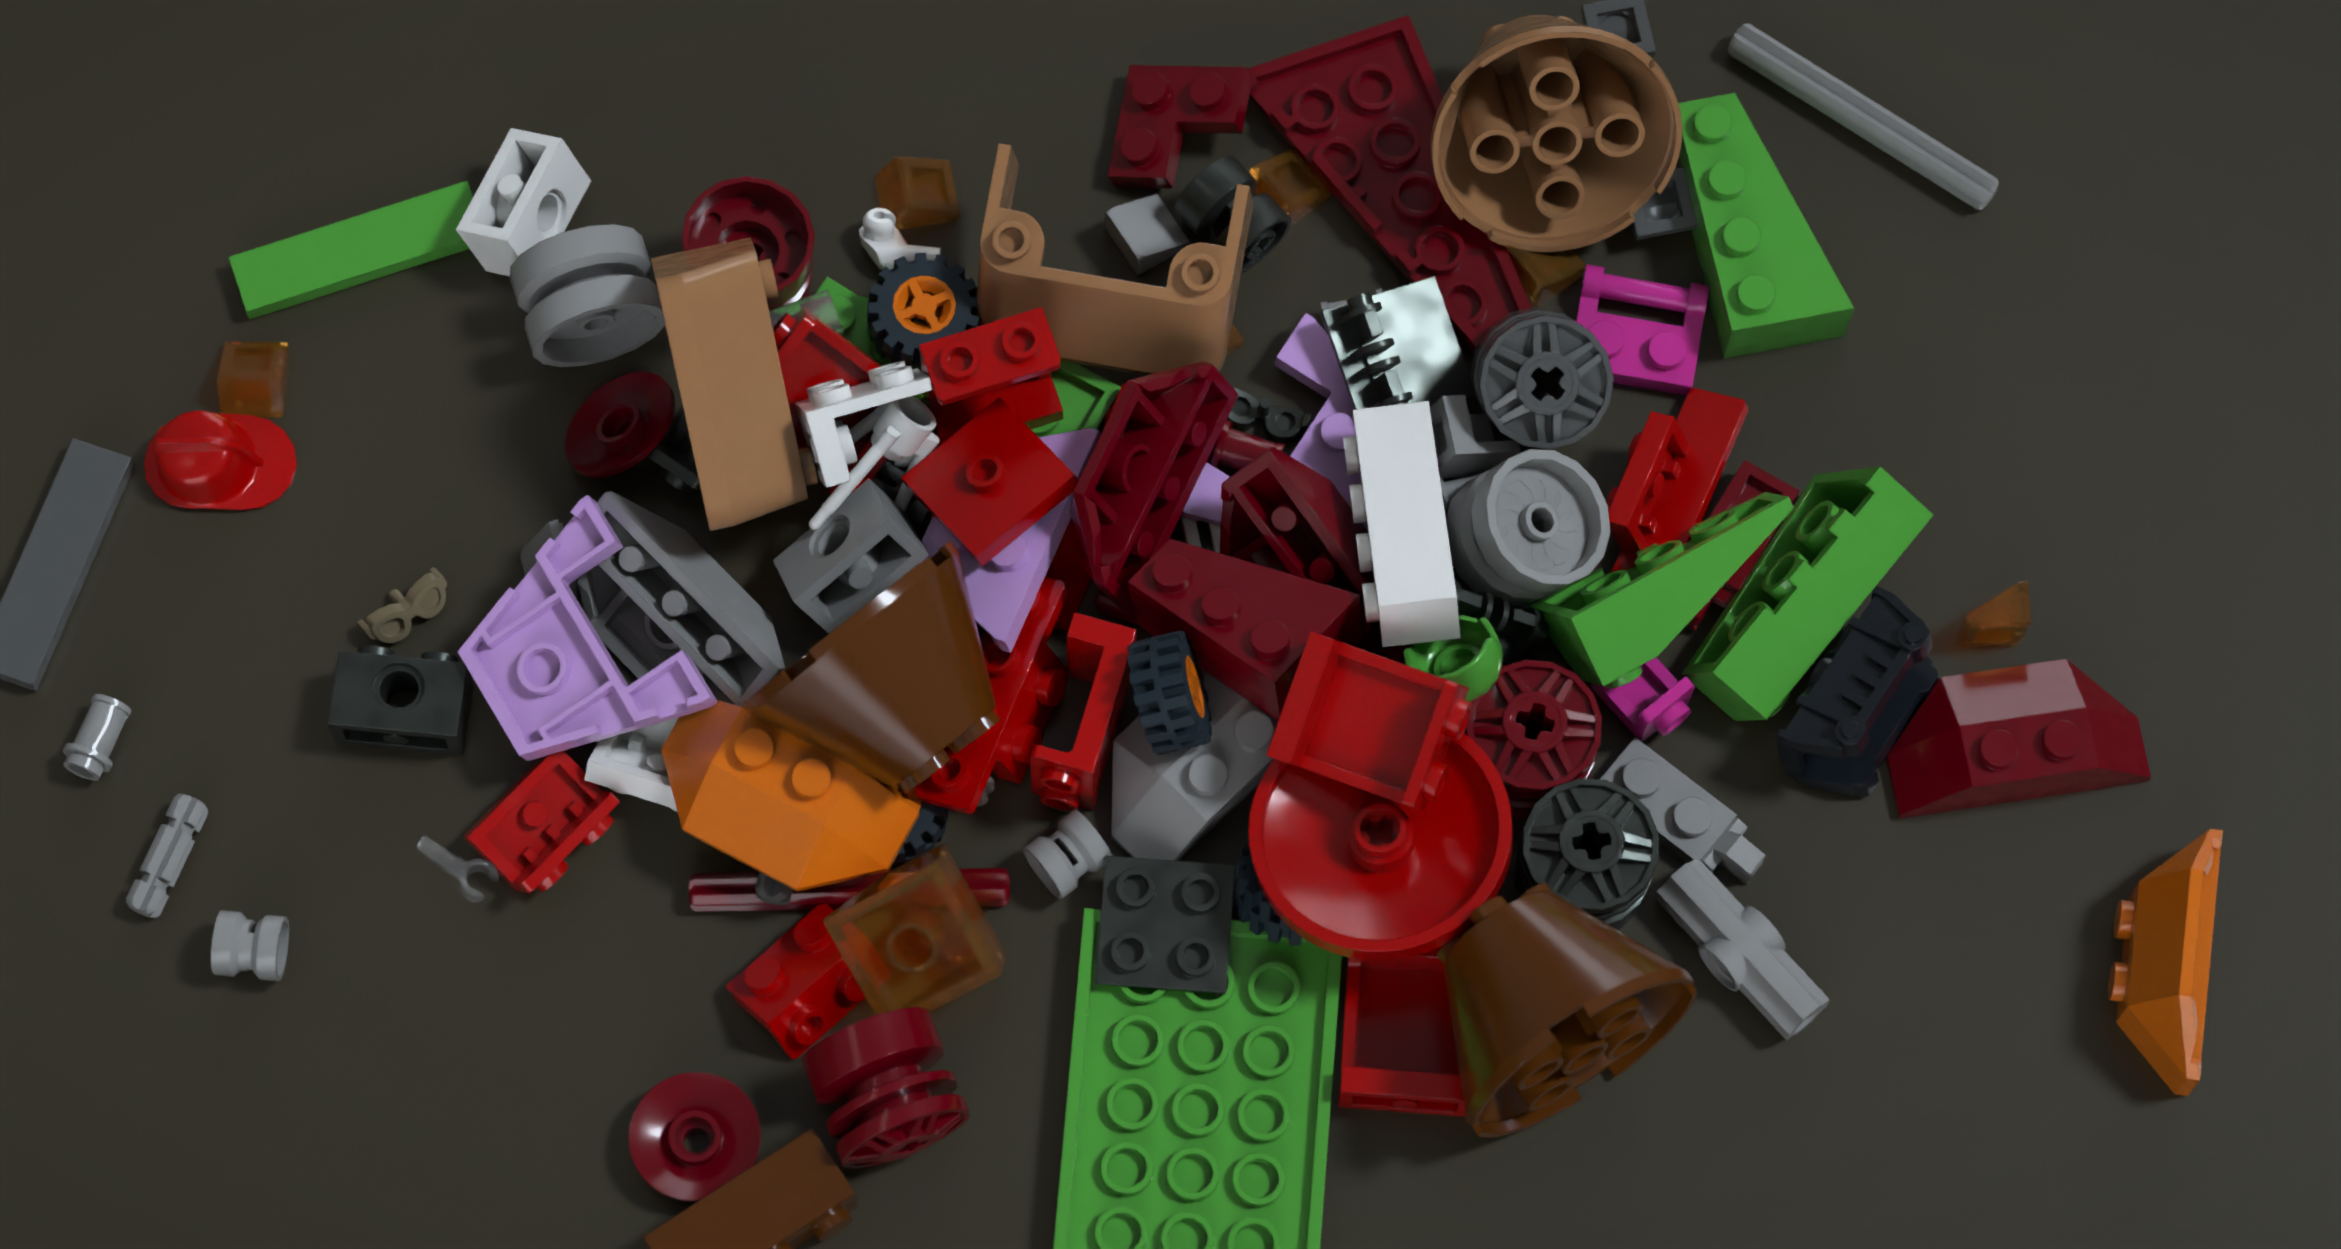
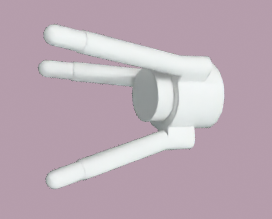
[809,396,940,530]

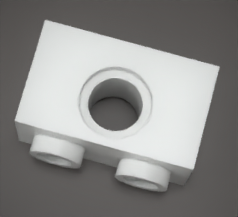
[456,128,591,276]

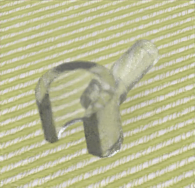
[417,836,499,902]

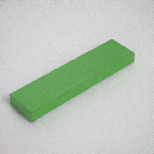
[228,180,473,320]

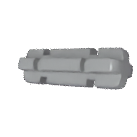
[126,794,208,918]

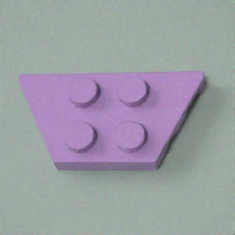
[916,428,1101,653]

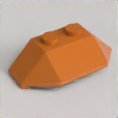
[661,700,920,892]
[2108,829,2223,1096]

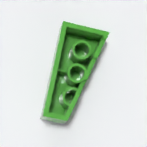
[1678,93,1855,359]
[1682,467,1934,721]

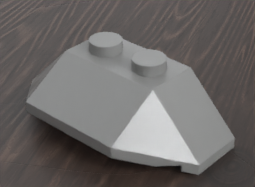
[578,491,785,709]
[1111,667,1278,861]

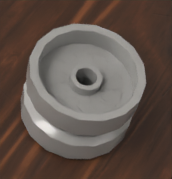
[510,224,665,367]
[1446,449,1610,606]

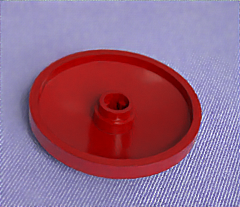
[1248,733,1513,961]

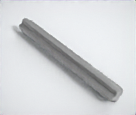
[1728,23,1999,210]

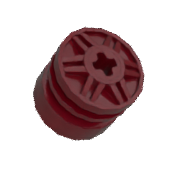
[681,176,815,328]
[1464,660,1602,821]
[801,1007,970,1169]

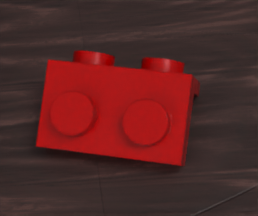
[462,751,620,893]
[725,904,888,1059]

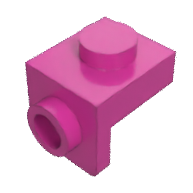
[1591,657,1695,742]

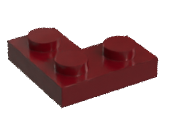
[1108,65,1253,189]

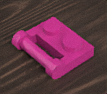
[1576,264,1709,396]

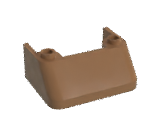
[976,143,1254,376]
[651,237,818,531]

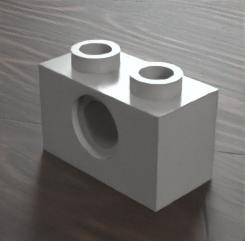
[773,478,929,634]

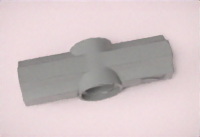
[1655,857,1830,1040]

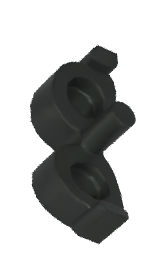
[1227,388,1311,444]

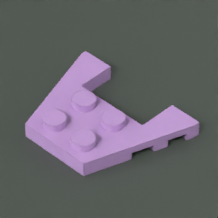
[1180,313,1367,529]
[457,495,718,761]

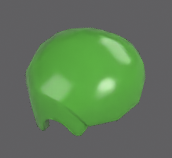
[1403,615,1503,702]

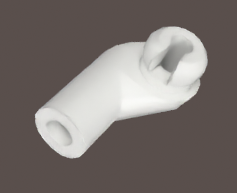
[859,208,941,270]

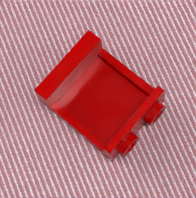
[773,306,927,494]
[919,307,1063,446]
[1030,612,1137,812]
[1266,631,1472,812]
[1338,944,1466,1117]

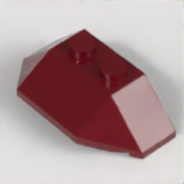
[1070,361,1239,615]
[1220,447,1411,664]
[1886,659,2151,819]

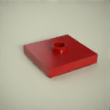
[901,397,1078,567]

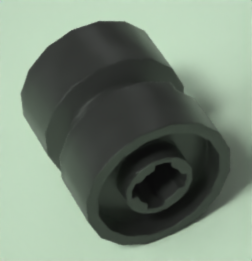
[1174,156,1292,273]

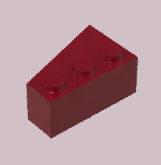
[1128,539,1365,721]

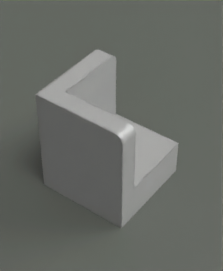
[1430,395,1521,479]

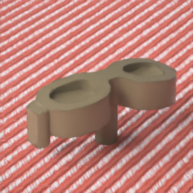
[357,567,447,643]

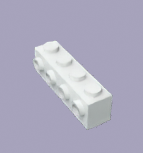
[1343,401,1460,647]

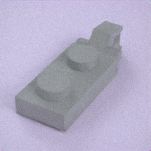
[1600,737,1765,885]

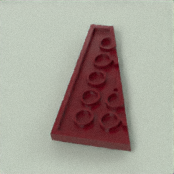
[1247,15,1531,354]

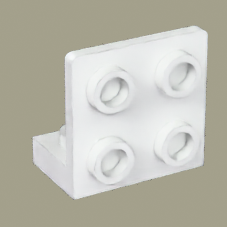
[795,361,933,488]

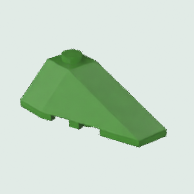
[1528,492,1794,689]

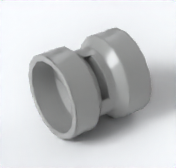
[1022,809,1112,900]
[211,910,289,981]

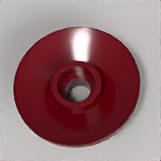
[564,371,675,478]
[629,1072,761,1203]

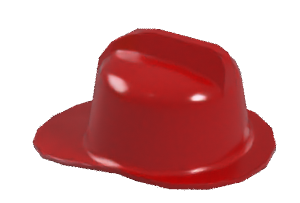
[144,410,297,511]

